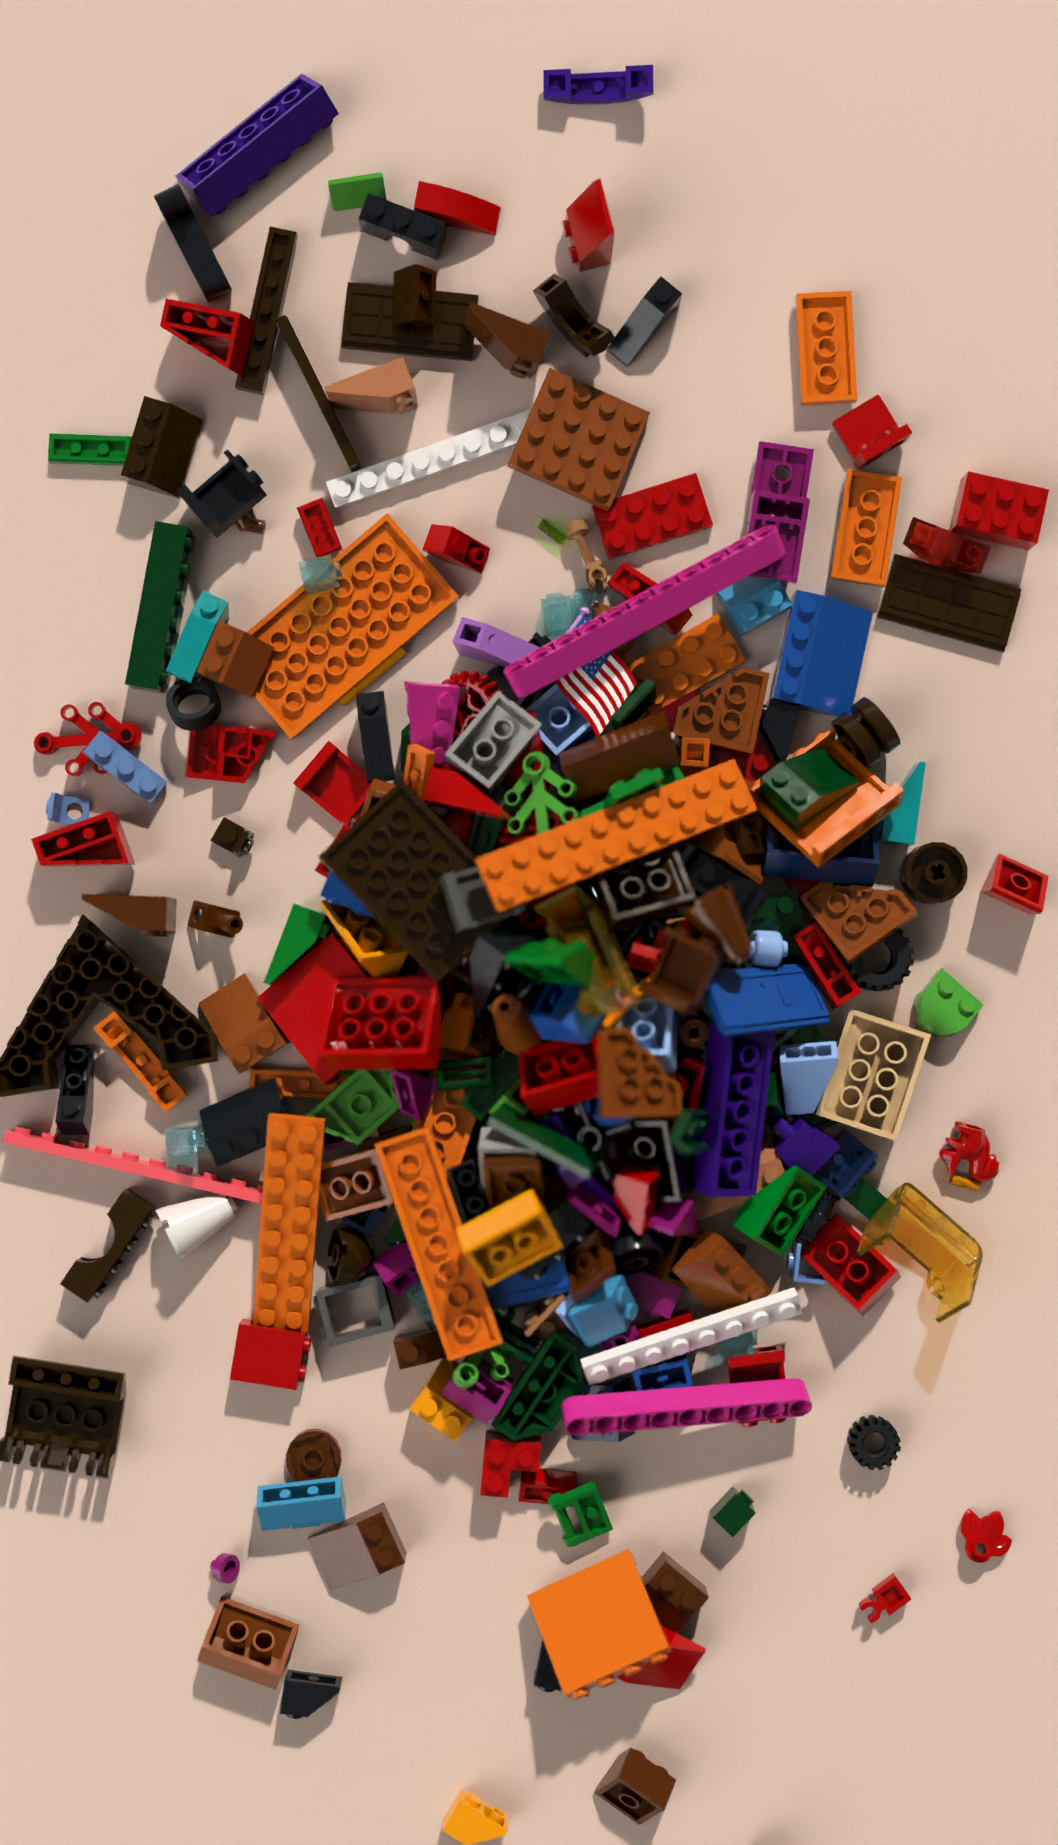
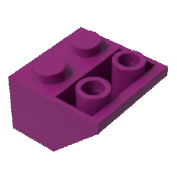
[441,1355,514,1425]

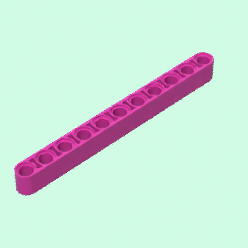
[504,525,786,697]

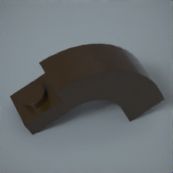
[533,274,615,358]

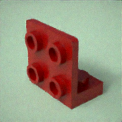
[832,395,912,470]

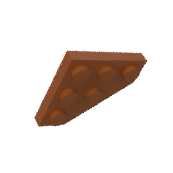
[671,667,770,755]
[799,881,918,964]
[597,1028,682,1118]

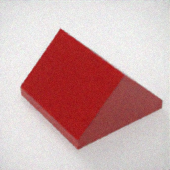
[980,854,1049,915]

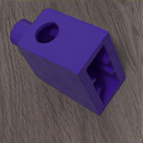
[770,1116,840,1176]

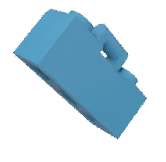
[256,1476,346,1531]

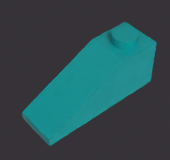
[166,590,229,684]
[877,761,926,846]

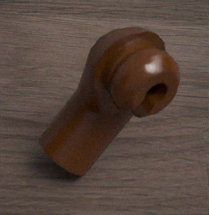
[234,513,266,534]

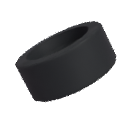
[166,676,222,731]

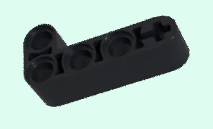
[154,184,232,303]

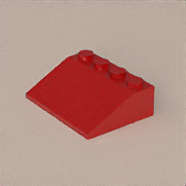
[318,976,441,1070]

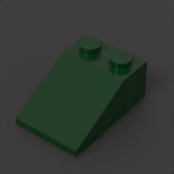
[759,747,860,832]

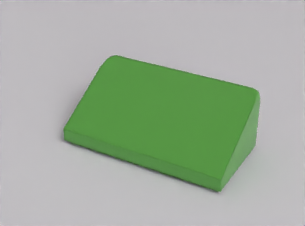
[328,172,387,211]

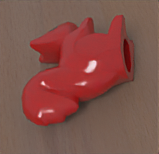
[939,1121,999,1182]

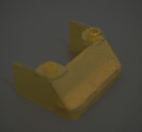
[535,885,643,1018]
[857,1182,983,1323]

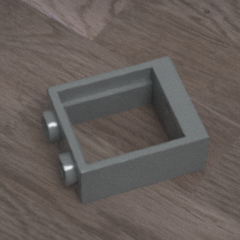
[313,1272,396,1346]

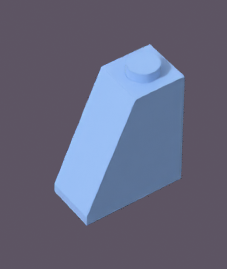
[780,1041,838,1115]

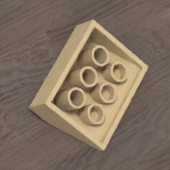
[816,1008,931,1141]

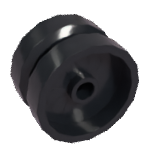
[609,1213,665,1276]

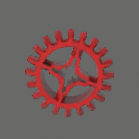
[442,670,503,742]

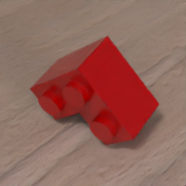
[480,1431,541,1498]

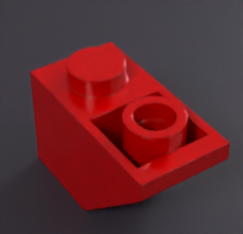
[422,524,490,574]

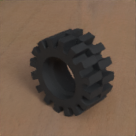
[847,1415,901,1470]

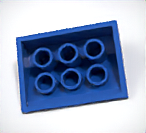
[770,590,873,717]

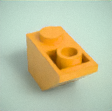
[442,1790,508,1845]

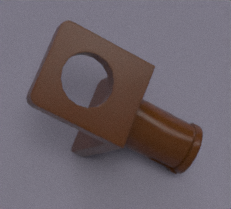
[187,900,243,938]

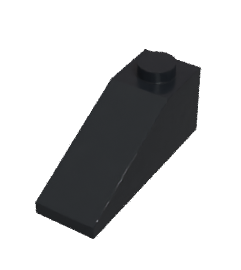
[607,276,682,367]
[356,691,395,783]

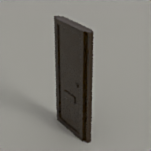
[341,282,479,361]
[876,554,1021,653]

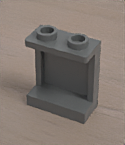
[439,867,527,933]

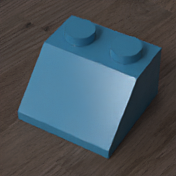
[716,576,793,637]
[568,1273,639,1347]

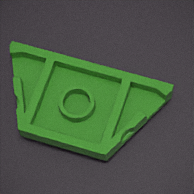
[305,1069,399,1145]

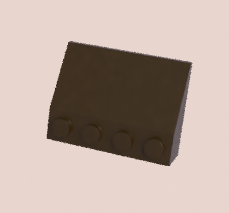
[590,844,696,934]

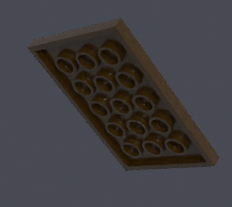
[318,779,504,982]

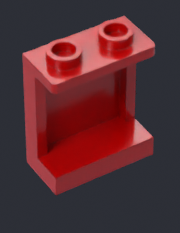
[293,741,371,825]
[230,1319,311,1390]
[725,1344,786,1427]

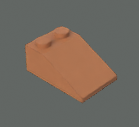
[324,357,418,414]

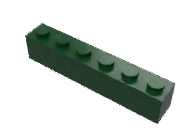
[125,521,195,694]

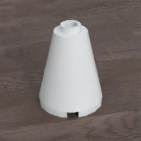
[156,1193,237,1260]

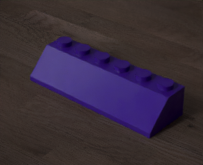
[175,73,339,217]
[692,1022,775,1197]

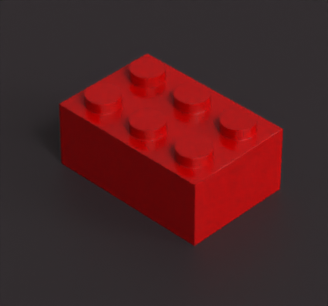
[949,471,1049,551]
[519,1028,600,1116]

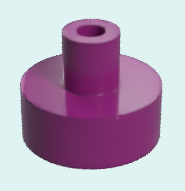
[210,1553,240,1584]

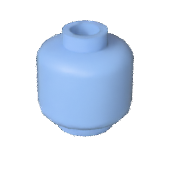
[748,930,788,967]

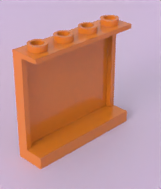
[750,727,904,868]
[527,1549,672,1700]

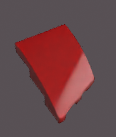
[185,725,275,783]

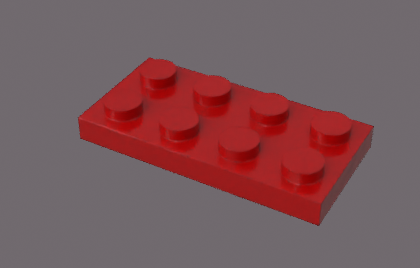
[591,473,713,560]

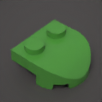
[913,969,983,1037]

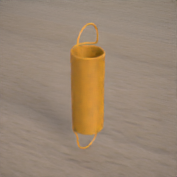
[942,1173,988,1193]

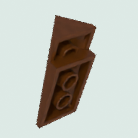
[559,711,681,804]

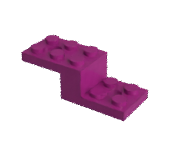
[746,441,814,584]

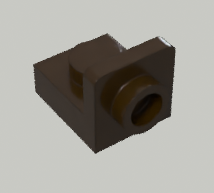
[210,817,255,857]

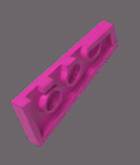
[404,681,460,769]

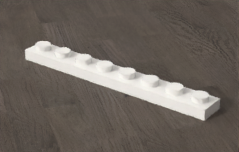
[326,409,531,510]
[581,1287,802,1385]

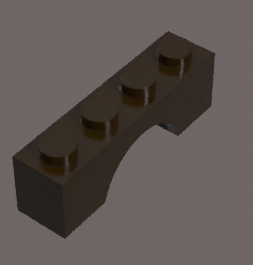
[60,1188,156,1303]

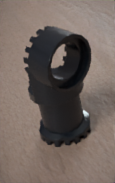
[796,1191,840,1243]

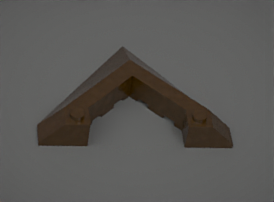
[0,914,219,1097]

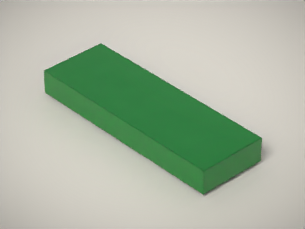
[48,433,132,466]

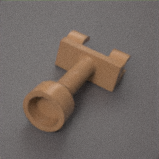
[565,519,607,596]

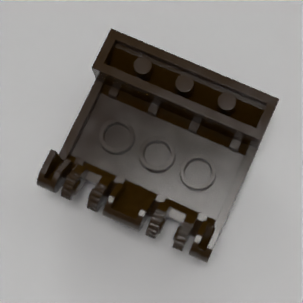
[0,1356,126,1479]

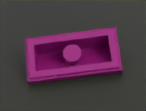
[566,1184,621,1238]

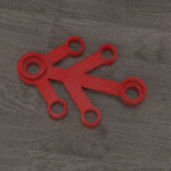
[34,702,142,777]

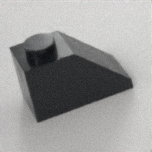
[759,698,802,763]
[280,1670,342,1719]

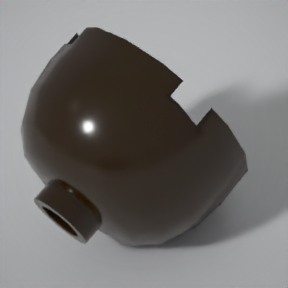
[327,1227,375,1284]

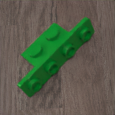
[580,767,685,818]

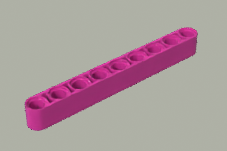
[561,1378,812,1435]

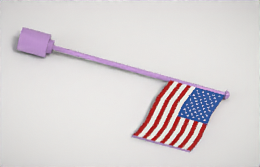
[428,607,637,818]

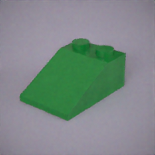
[264,904,333,985]
[505,938,596,987]
[731,1165,827,1257]

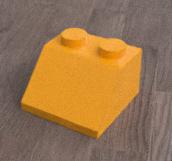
[410,1358,473,1442]

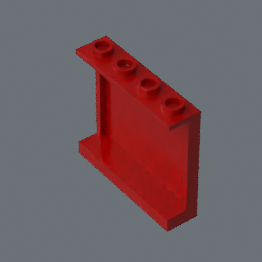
[257,933,373,1084]

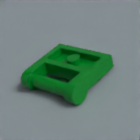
[548,1481,613,1547]

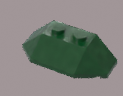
[491,1330,584,1441]

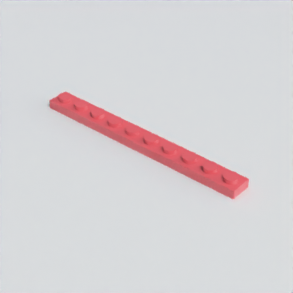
[2,1126,263,1204]

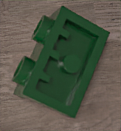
[667,1109,711,1156]

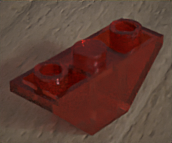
[902,517,991,574]

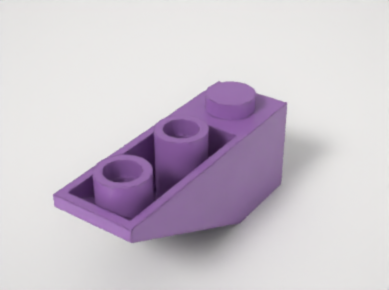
[452,617,540,668]

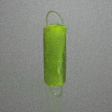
[533,516,571,548]

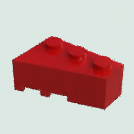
[160,299,254,376]
[31,811,136,867]

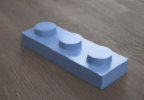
[83,730,167,805]

